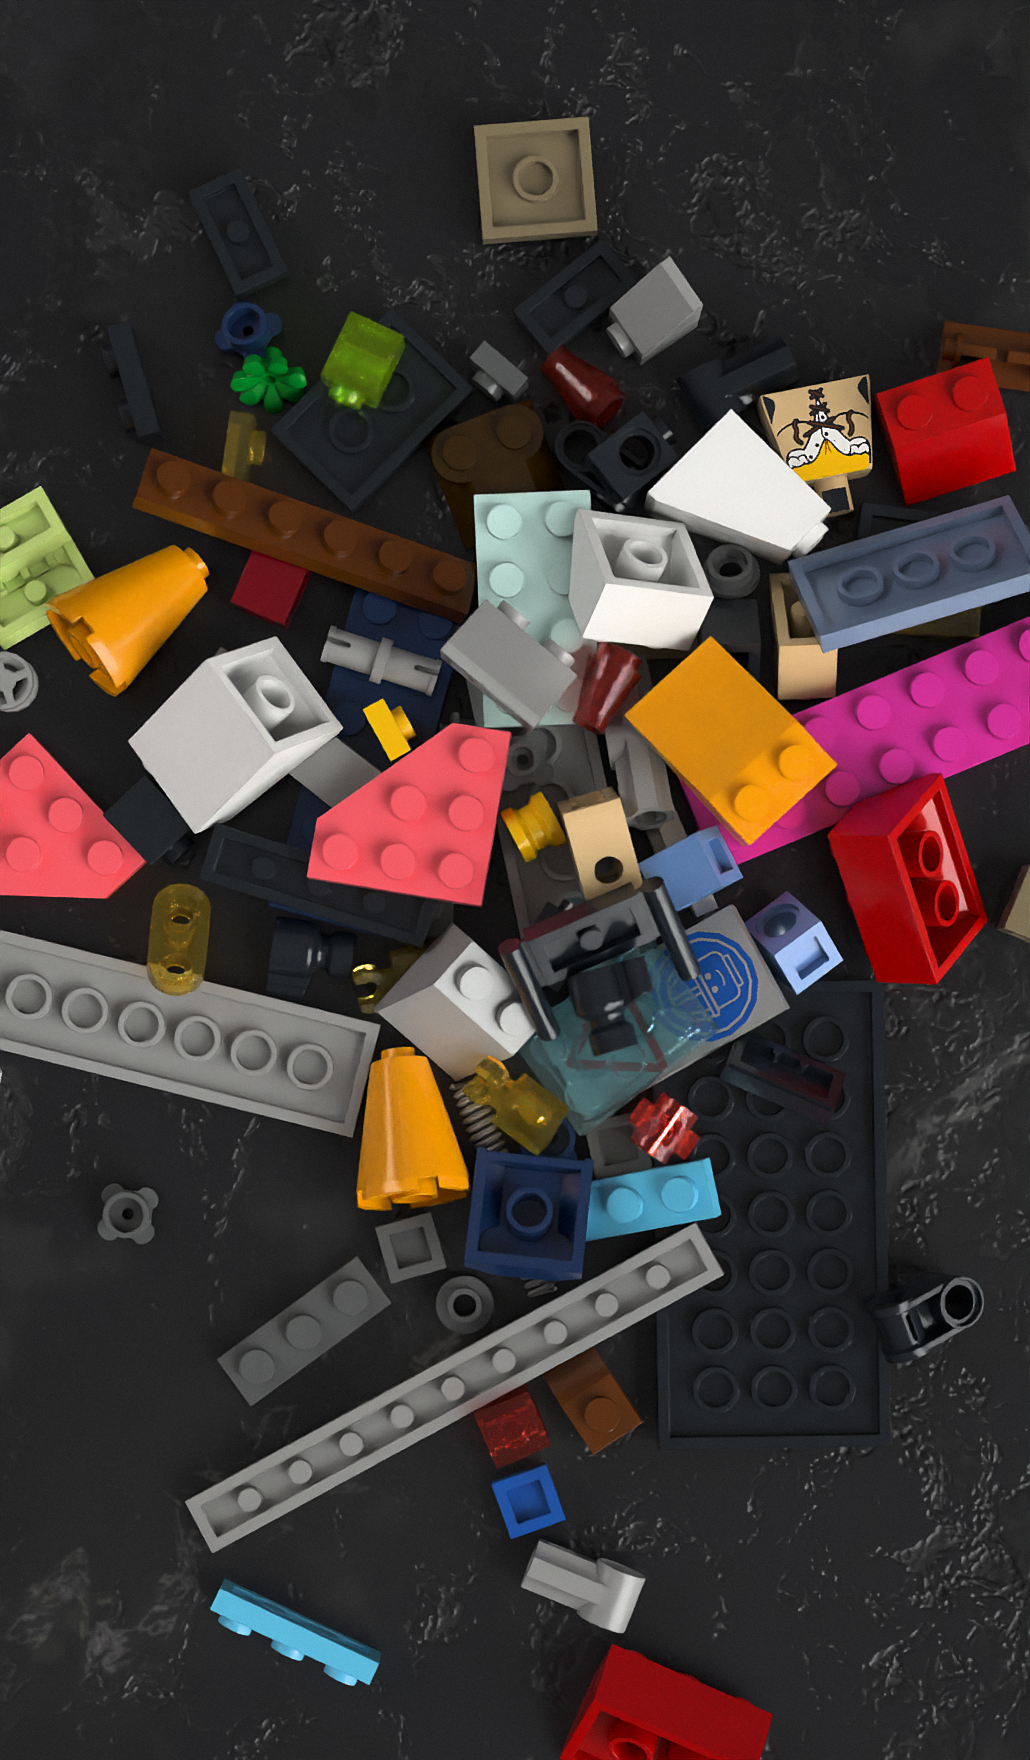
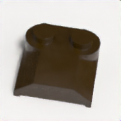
[424,400,566,551]

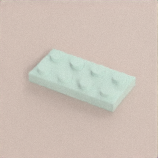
[474,490,601,728]

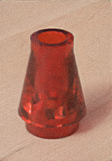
[541,346,626,428]
[572,642,642,735]

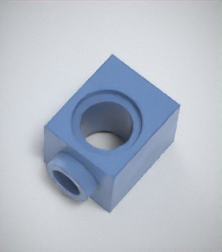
[638,825,743,911]
[744,891,843,995]

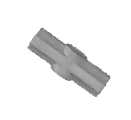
[598,651,675,830]

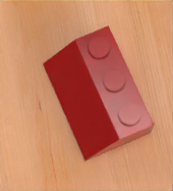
[828,773,988,985]
[559,1644,773,1760]

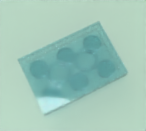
[518,940,720,1136]

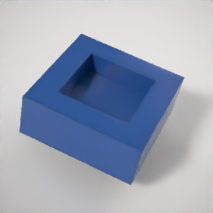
[491,1461,566,1539]

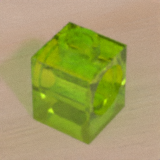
[321,311,406,410]

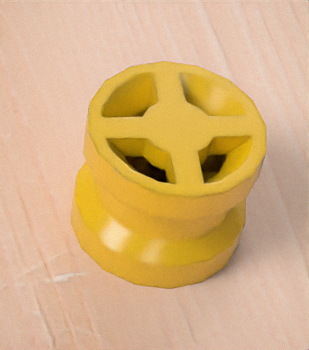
[499,791,567,864]

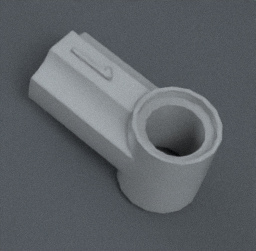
[521,1538,646,1633]

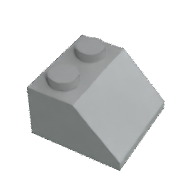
[440,599,578,732]
[374,922,536,1081]

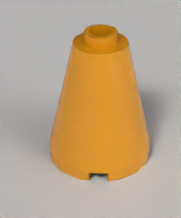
[45,545,209,697]
[356,1047,473,1211]

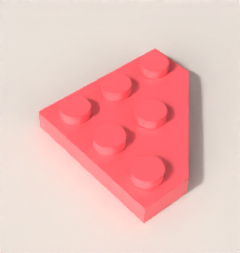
[307,723,512,908]
[0,733,146,899]

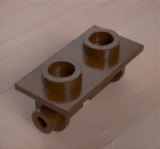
[936,321,1030,392]

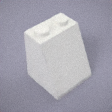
[643,409,831,565]
[128,636,343,834]

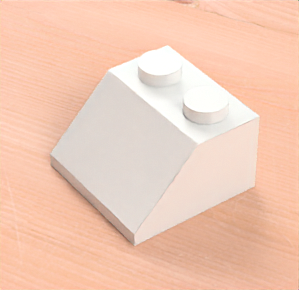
[568,509,714,651]

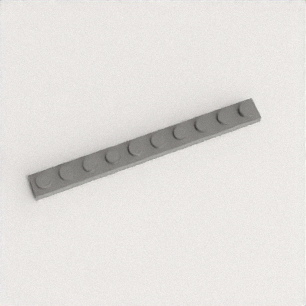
[185,1222,724,1553]

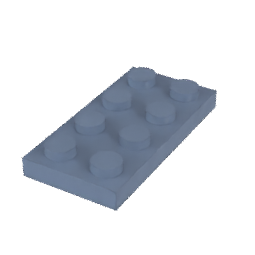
[787,495,1030,653]

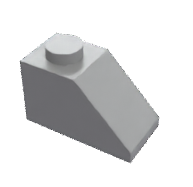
[606,256,703,366]

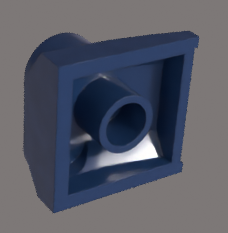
[464,1147,594,1281]

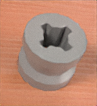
[0,651,39,713]

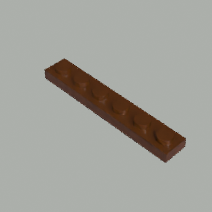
[132,448,477,624]

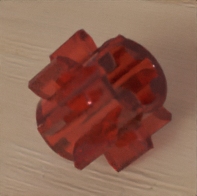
[628,1092,701,1165]

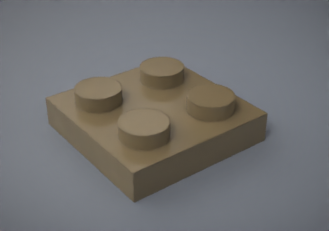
[474,117,598,245]

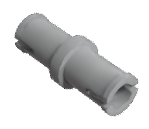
[320,625,442,696]

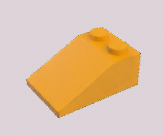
[623,636,837,846]

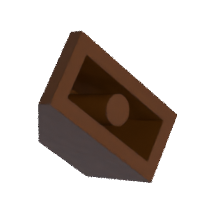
[542,1345,642,1455]

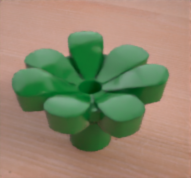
[230,347,307,414]

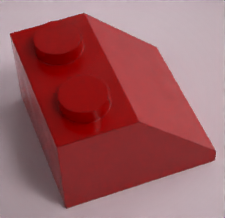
[871,357,1016,507]

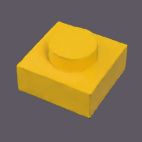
[362,699,417,765]

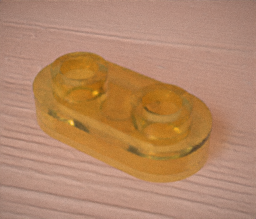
[147,884,211,996]

